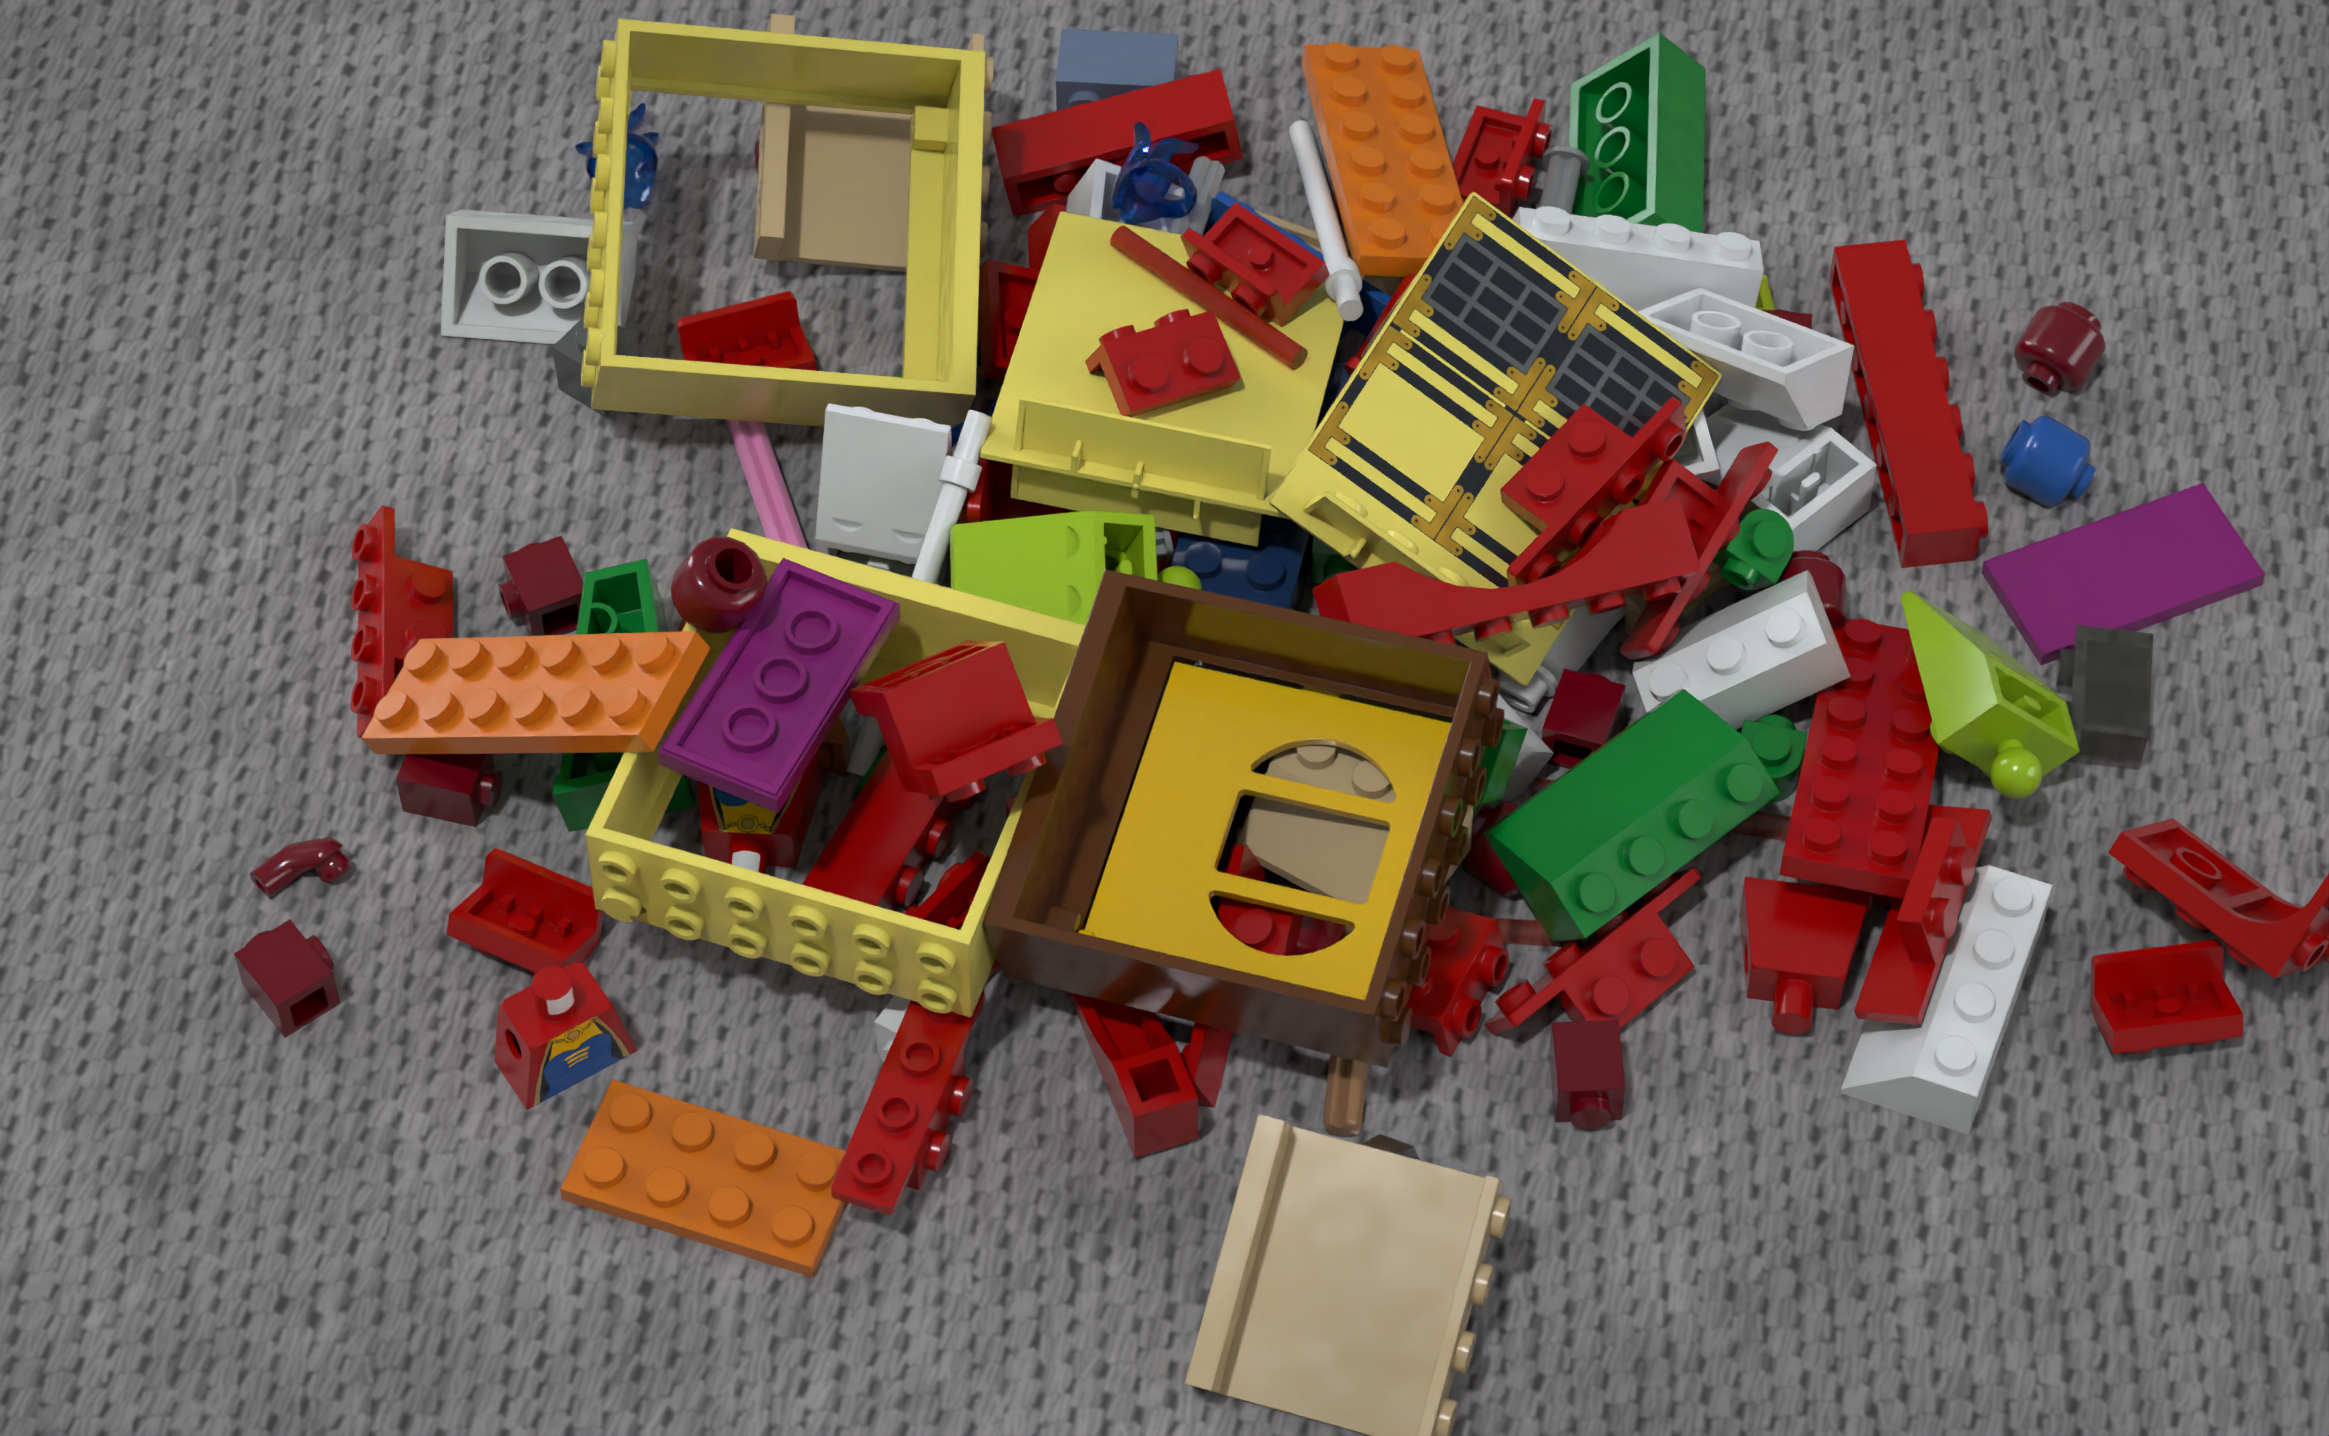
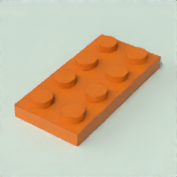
[560,1079,846,1278]

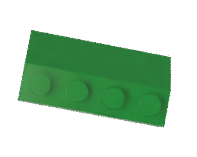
[1569,32,1706,233]
[1483,689,1780,942]

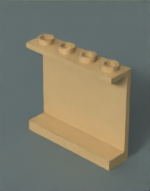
[754,13,994,272]
[1185,1114,1512,1436]

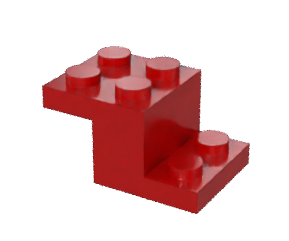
[848,640,1063,802]

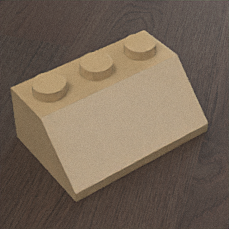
[1236,744,1473,904]

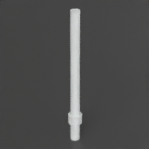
[1289,120,1363,321]
[846,410,992,777]

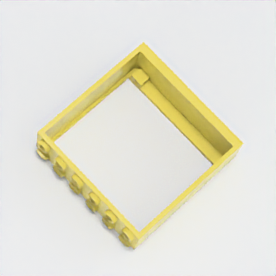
[581,18,985,435]
[585,528,1085,1017]

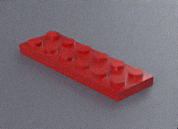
[1779,618,1939,899]

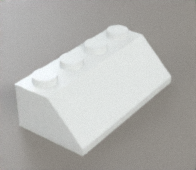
[1512,206,1764,312]
[1840,865,2053,1135]

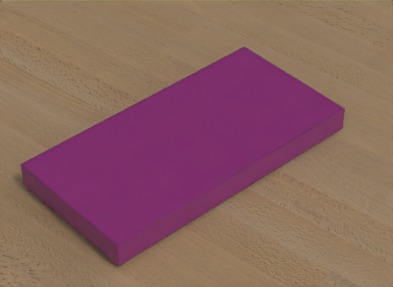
[1981,483,2265,666]
[658,558,900,813]

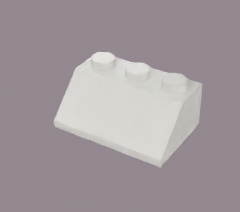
[441,210,638,344]
[1638,287,1854,431]
[1632,570,1851,730]

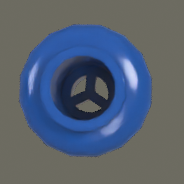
[1998,416,2096,507]

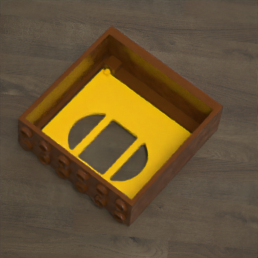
[983,569,1504,1068]

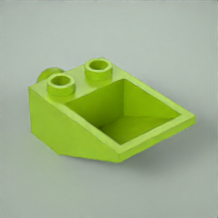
[950,510,1202,626]
[1900,590,2080,799]

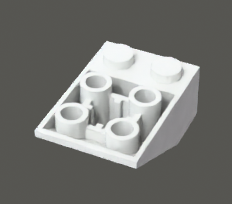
[815,403,953,586]
[1702,403,1877,552]

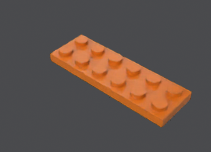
[1301,42,1463,277]
[361,631,711,755]

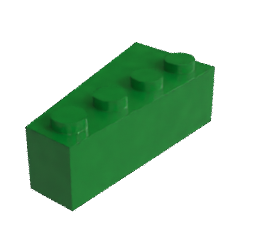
[552,558,695,832]

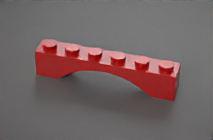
[1312,497,1701,645]
[1005,795,1198,1158]

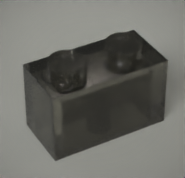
[2055,625,2153,770]

